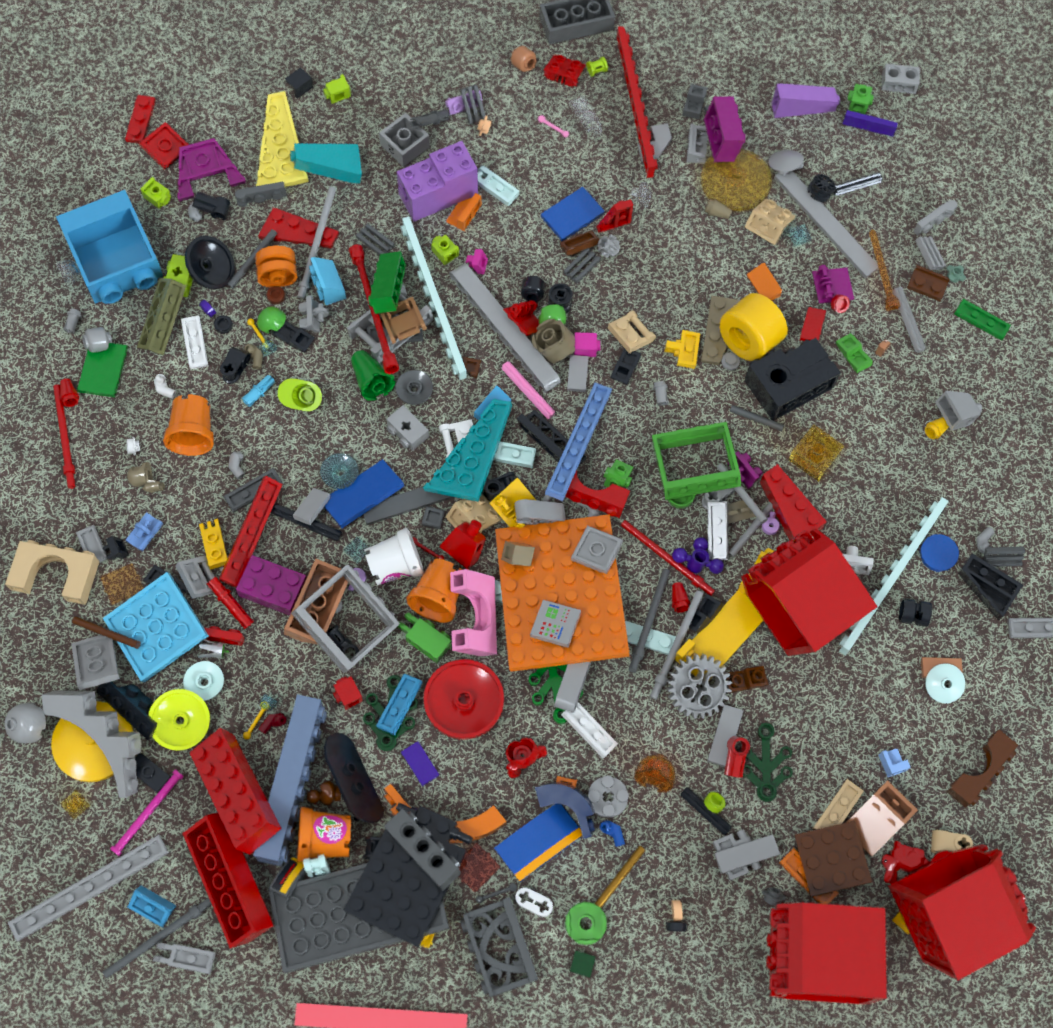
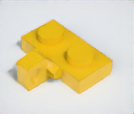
[664,330,700,369]

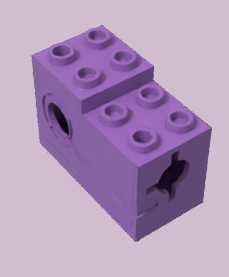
[397,141,478,221]

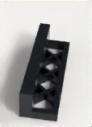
[517,409,587,465]

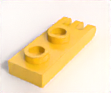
[199,519,228,570]

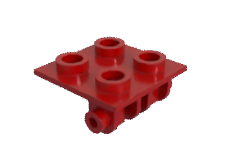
[544,54,586,87]
[503,300,540,336]

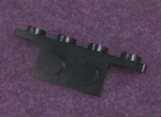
[97,681,157,740]

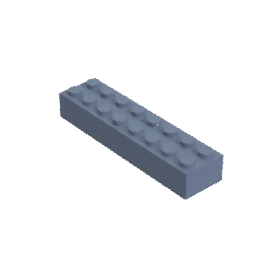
[253,694,327,867]

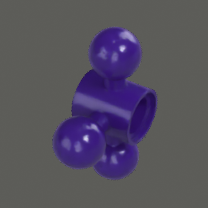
[672,537,724,574]

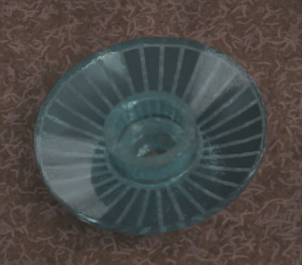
[320,453,359,489]

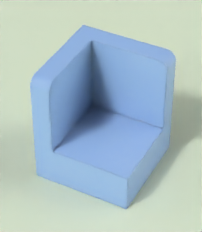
[879,749,911,777]

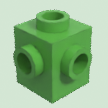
[847,84,874,114]
[603,459,633,488]

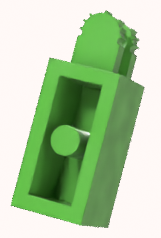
[397,613,452,664]

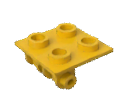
[489,478,536,528]

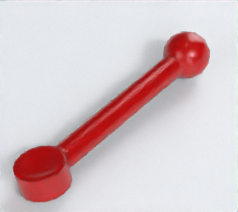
[413,537,445,560]

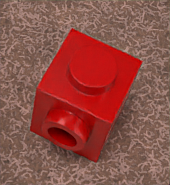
[332,676,363,710]

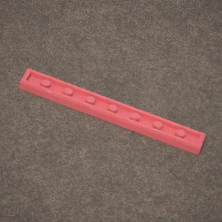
[294,1003,467,1028]

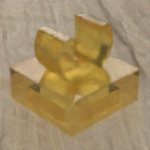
[60,790,90,820]

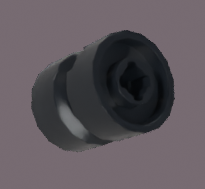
[548,283,573,314]
[898,598,932,627]

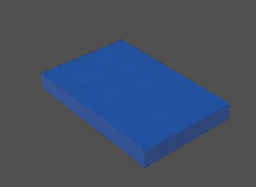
[541,187,605,241]

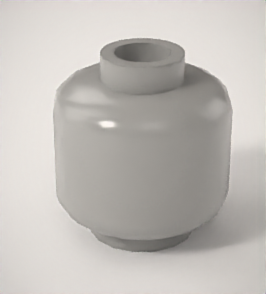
[82,327,112,353]

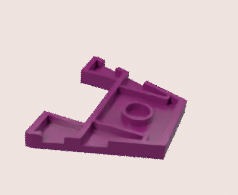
[177,138,246,202]

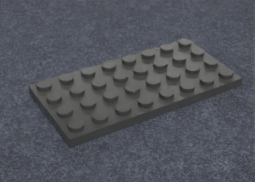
[269,863,450,974]

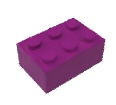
[704,96,746,162]
[236,555,307,616]

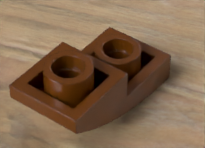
[726,666,768,694]

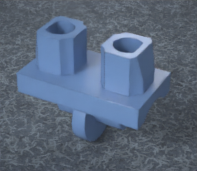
[126,512,163,552]

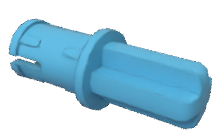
[241,375,275,407]

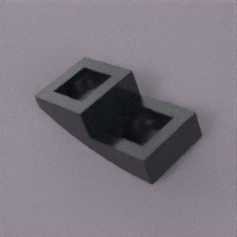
[272,320,315,353]
[610,348,642,385]
[689,594,724,633]

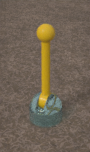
[247,318,277,356]
[243,693,278,740]

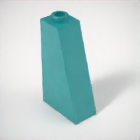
[290,144,362,184]

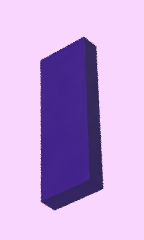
[843,110,898,137]

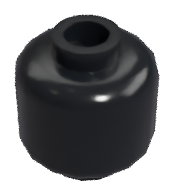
[521,276,545,302]

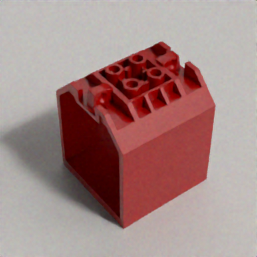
[741,528,878,656]
[888,844,1036,980]
[766,903,887,1005]

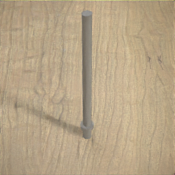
[297,186,336,299]

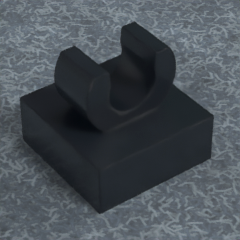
[102,536,129,560]

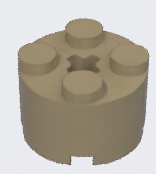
[532,319,575,364]

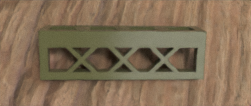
[137,278,186,355]

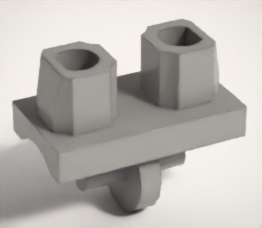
[299,295,329,333]

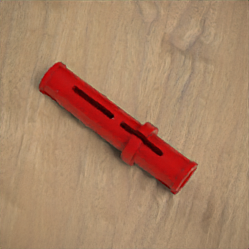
[206,576,254,630]

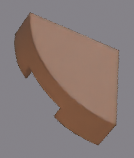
[875,340,891,357]

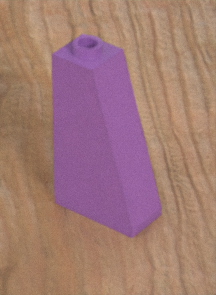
[771,84,840,118]

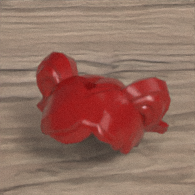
[505,738,548,779]

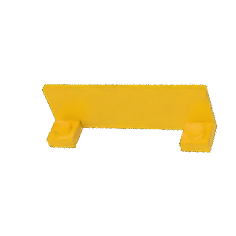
[675,574,764,682]

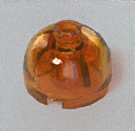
[634,754,676,793]

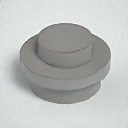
[721,353,740,370]

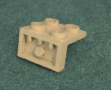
[745,199,796,245]
[446,493,503,533]

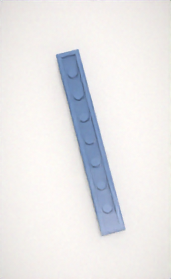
[545,383,612,501]

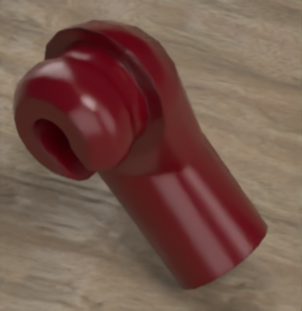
[258,713,287,735]

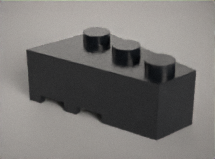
[958,553,1023,621]

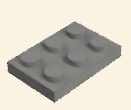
[71,635,120,691]

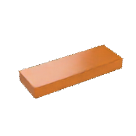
[779,848,839,904]

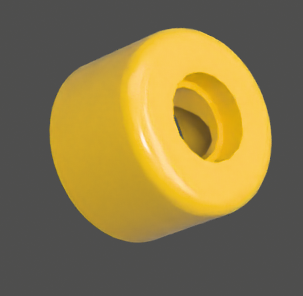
[719,293,788,361]

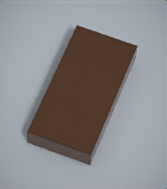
[560,230,599,256]

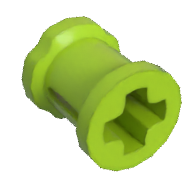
[586,57,608,77]

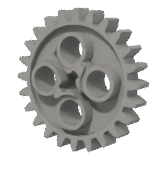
[666,653,732,719]

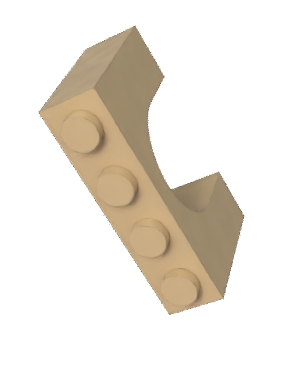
[5,540,99,605]

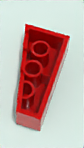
[760,464,827,540]

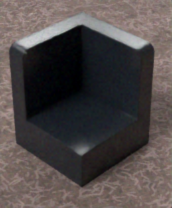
[285,67,313,99]

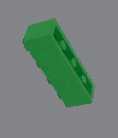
[368,251,406,314]

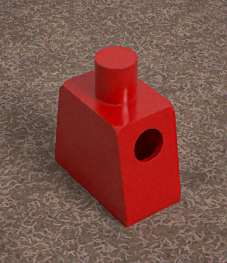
[440,520,486,569]

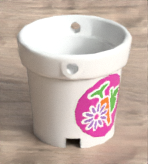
[364,527,424,585]

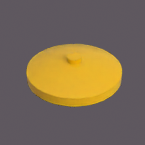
[51,701,134,782]

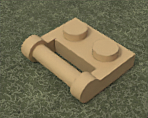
[608,310,656,353]

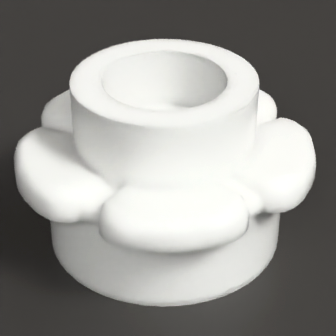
[126,437,140,455]

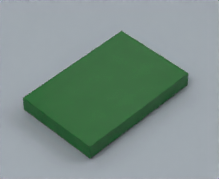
[77,343,128,398]

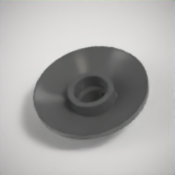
[396,370,433,405]

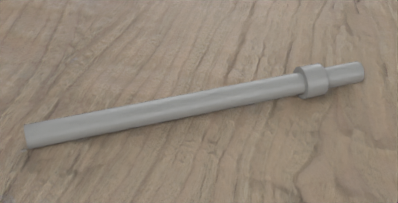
[650,590,704,700]

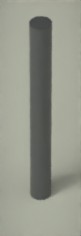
[227,229,277,289]

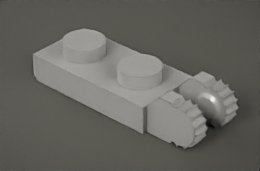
[913,200,957,236]
[153,943,216,975]

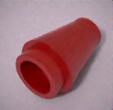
[60,378,80,407]
[672,582,691,613]

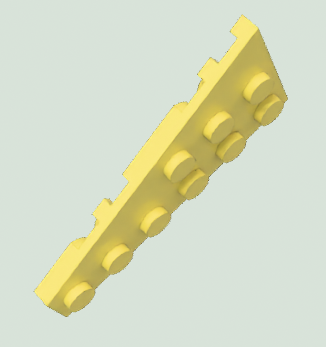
[256,91,309,187]

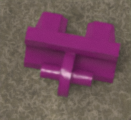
[727,451,762,489]

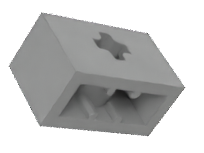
[386,405,429,451]

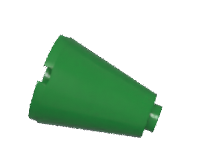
[351,350,395,401]

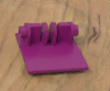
[812,265,854,304]

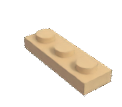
[812,779,864,830]

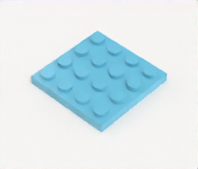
[103,572,209,683]

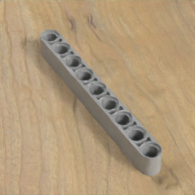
[449,263,561,393]

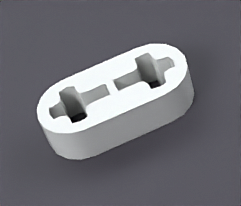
[515,888,553,917]

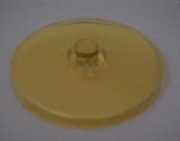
[701,149,772,211]

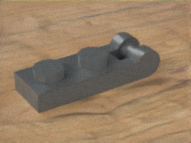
[235,181,287,207]

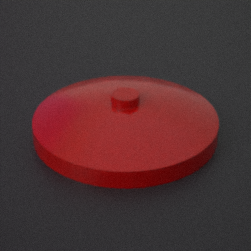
[424,659,504,740]

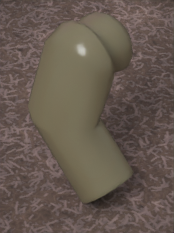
[244,344,263,369]

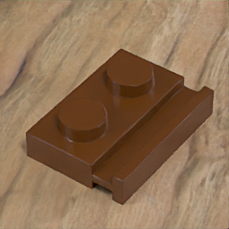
[907,265,949,302]

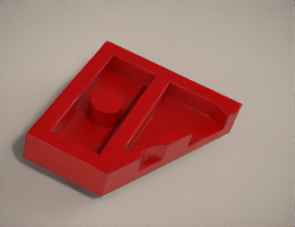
[596,199,633,233]

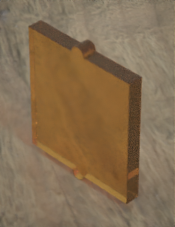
[100,563,143,605]

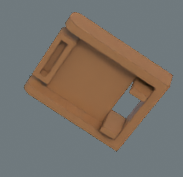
[380,297,427,344]

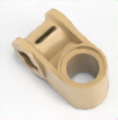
[931,830,973,853]

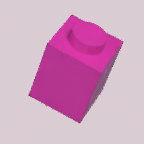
[574,333,600,357]

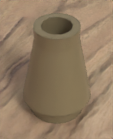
[704,199,732,219]

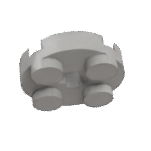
[588,776,629,818]

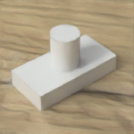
[843,546,873,575]

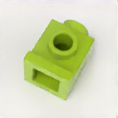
[323,74,351,104]
[140,177,171,209]
[431,234,459,265]

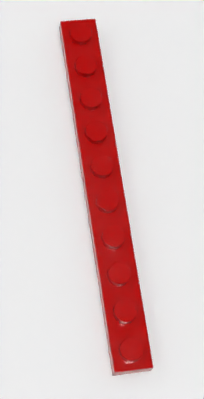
[617,26,658,178]

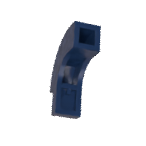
[535,782,595,839]

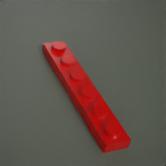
[219,476,283,588]

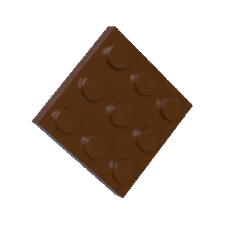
[794,821,872,897]

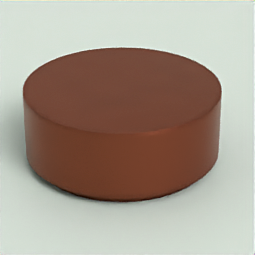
[266,286,285,305]

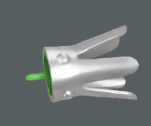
[198,639,229,659]

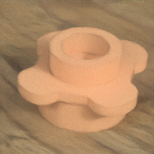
[477,116,491,136]

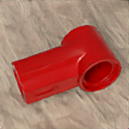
[724,736,750,778]

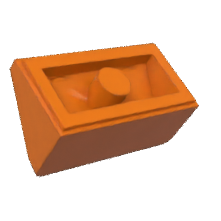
[747,263,782,301]

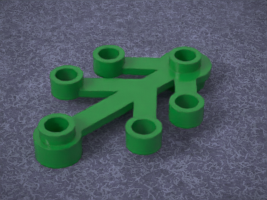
[528,665,583,725]

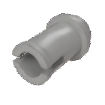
[63,309,82,333]
[653,381,669,406]

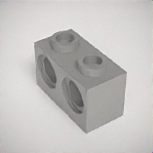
[882,64,920,94]

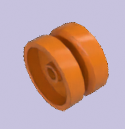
[255,245,298,288]

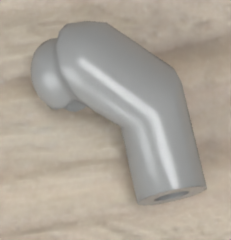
[188,202,202,222]

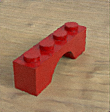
[565,471,630,518]

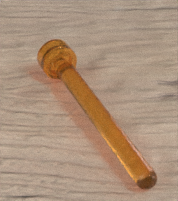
[869,229,900,311]

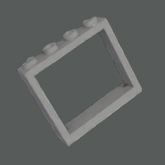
[291,564,400,673]

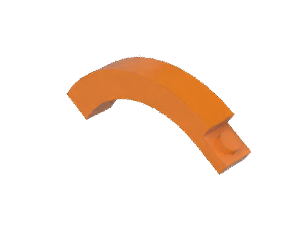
[384,784,507,843]

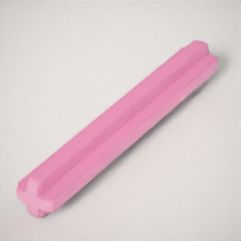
[502,361,555,419]

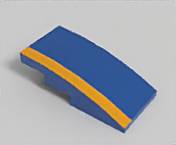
[494,804,582,883]

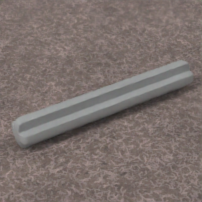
[893,287,926,353]

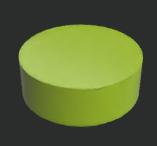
[704,792,726,813]

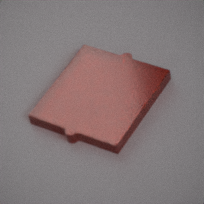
[459,843,500,893]

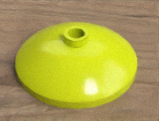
[148,689,210,751]

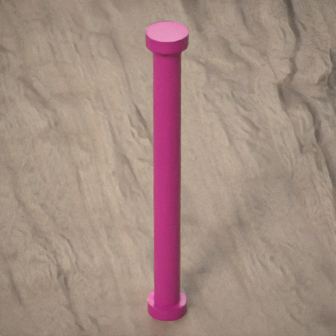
[110,770,184,856]

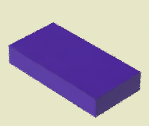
[401,741,439,787]

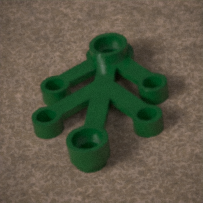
[363,675,418,752]
[740,723,793,802]

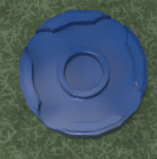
[919,534,959,572]

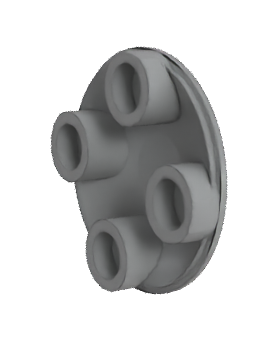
[768,150,804,175]

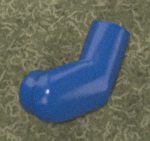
[600,820,625,847]

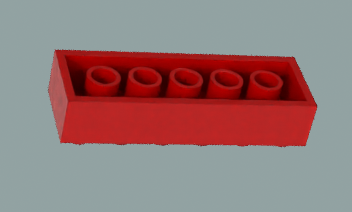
[190,728,282,855]
[183,813,274,949]

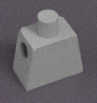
[935,391,982,431]

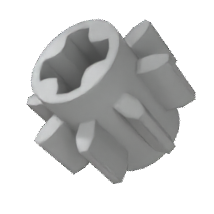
[598,234,620,258]

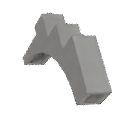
[42,690,141,798]

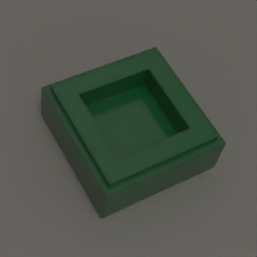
[569,950,596,978]

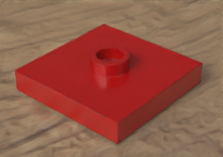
[139,122,189,170]

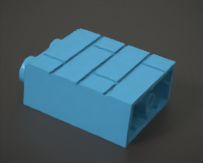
[56,190,163,304]

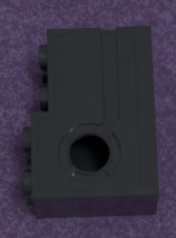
[744,338,841,421]

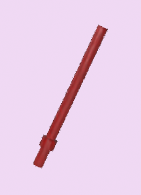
[53,384,76,489]
[621,520,716,596]

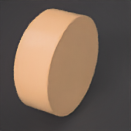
[671,900,683,922]

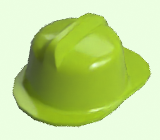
[278,378,322,411]

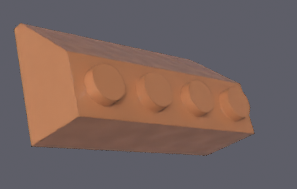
[284,559,348,644]

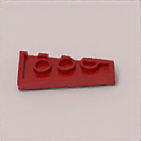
[258,207,339,248]

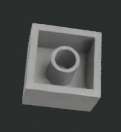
[379,113,430,167]

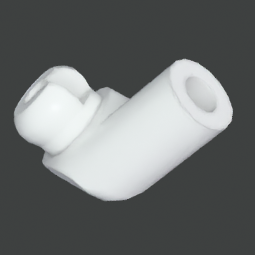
[154,374,176,399]

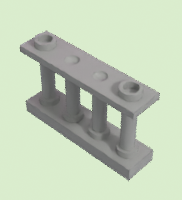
[347,284,434,363]

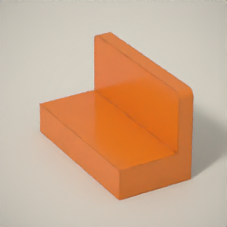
[446,193,482,231]

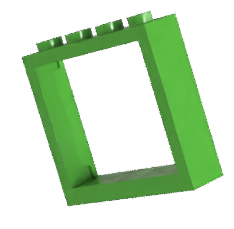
[652,422,741,500]

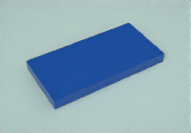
[324,459,405,529]

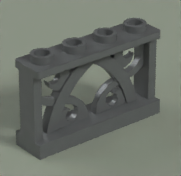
[460,897,538,998]

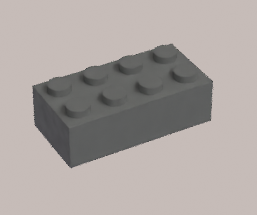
[539,0,615,44]

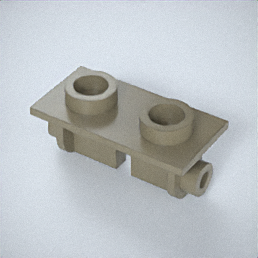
[728,498,757,524]

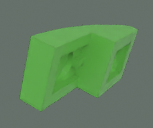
[836,333,873,373]

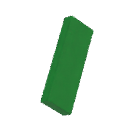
[954,299,1011,341]

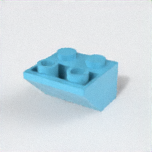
[309,257,346,305]

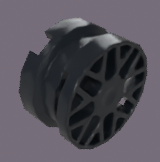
[807,174,836,202]

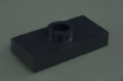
[135,753,171,793]

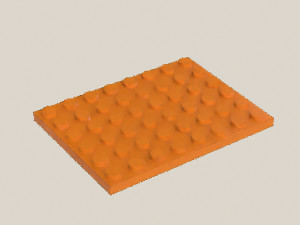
[495,514,630,672]

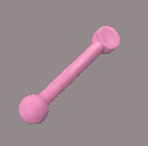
[538,116,569,137]

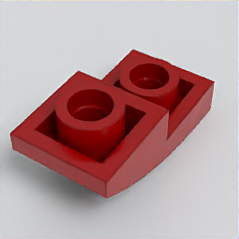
[800,307,826,341]

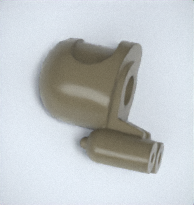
[127,462,165,493]

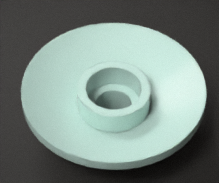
[183,661,224,701]
[925,664,965,703]

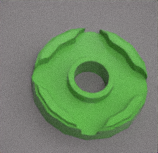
[565,901,607,945]

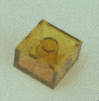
[788,424,845,482]

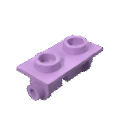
[445,90,483,115]

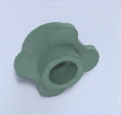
[947,265,966,283]

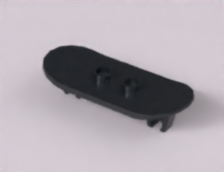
[324,733,384,823]

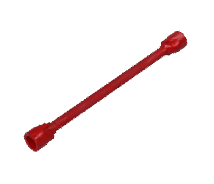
[348,244,399,374]

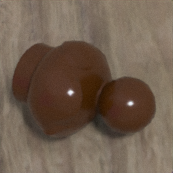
[306,780,341,806]

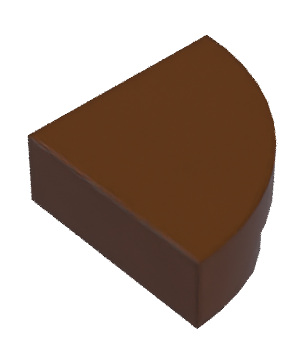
[463,357,481,378]

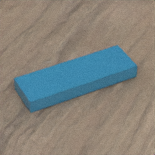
[376,674,423,735]

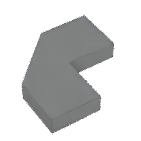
[638,123,672,161]

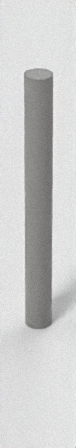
[717,463,768,524]
[729,502,773,558]

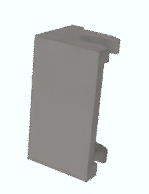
[686,124,708,164]

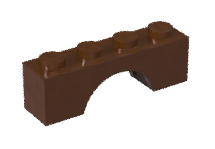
[946,729,1018,808]

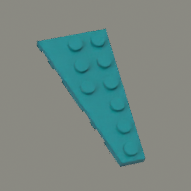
[423,399,512,502]

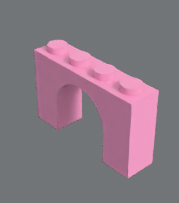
[450,569,497,657]

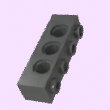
[384,809,461,891]

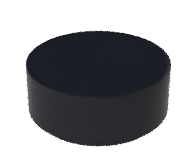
[214,315,233,334]
[666,922,687,932]

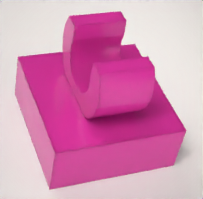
[466,249,488,274]

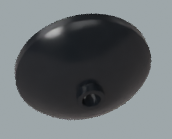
[185,236,235,290]

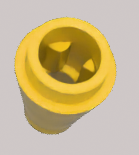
[925,417,949,439]

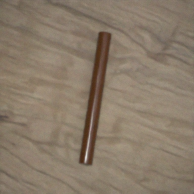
[72,616,141,649]

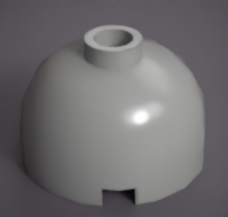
[5,702,46,744]

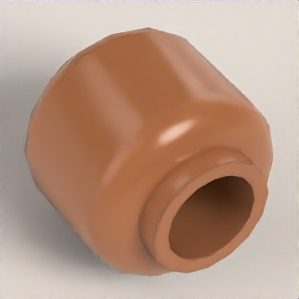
[511,46,536,72]

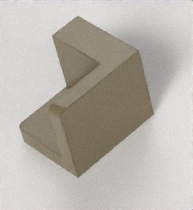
[501,541,535,566]

